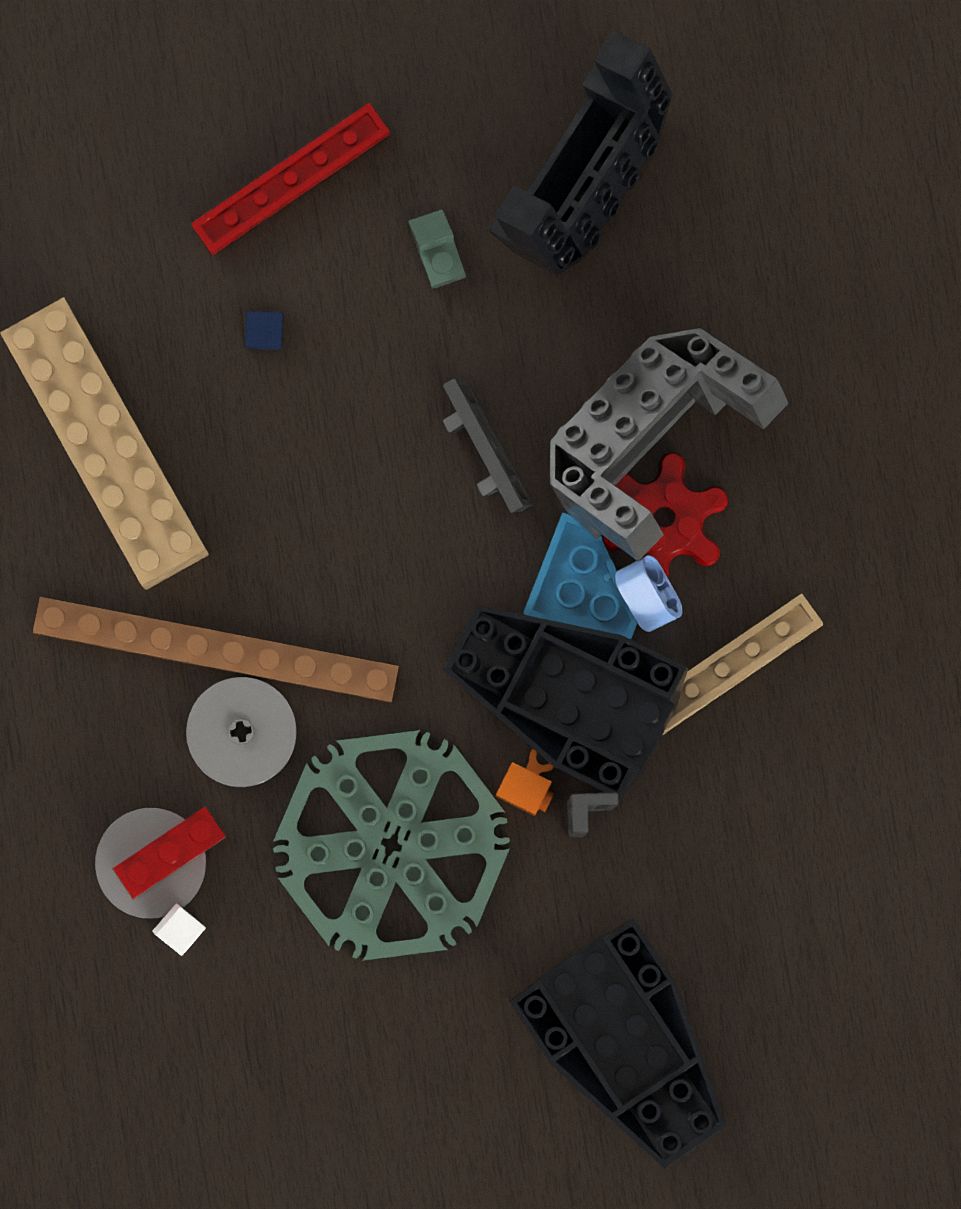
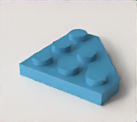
[523,512,637,639]

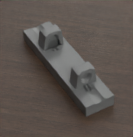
[443,378,534,513]

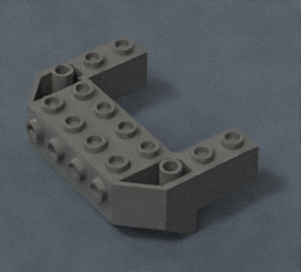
[550,328,789,561]

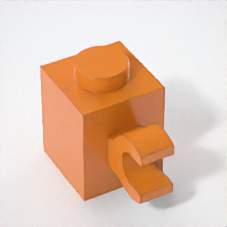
[495,749,555,816]

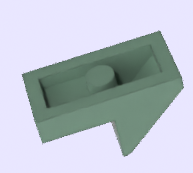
[408,210,466,289]

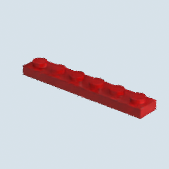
[191,103,390,256]

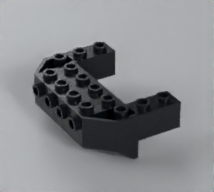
[489,30,672,276]

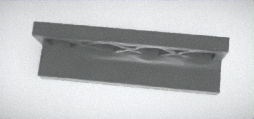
[567,793,618,838]

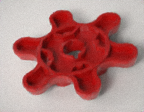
[601,452,728,578]

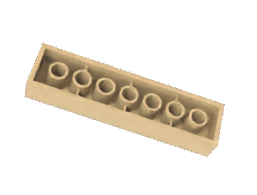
[0,297,209,590]

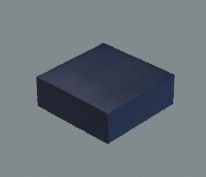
[245,311,284,351]

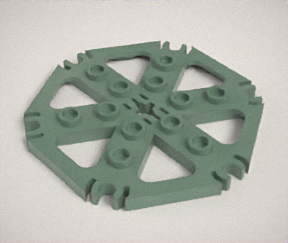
[273,730,510,961]

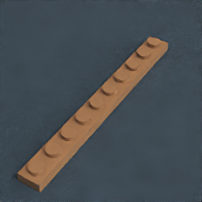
[33,597,399,703]

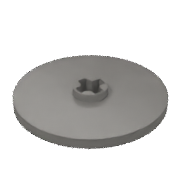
[186,677,297,787]
[95,808,206,919]

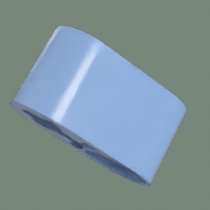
[615,555,682,632]

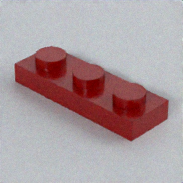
[112,807,226,900]

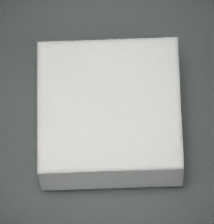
[152,903,206,956]

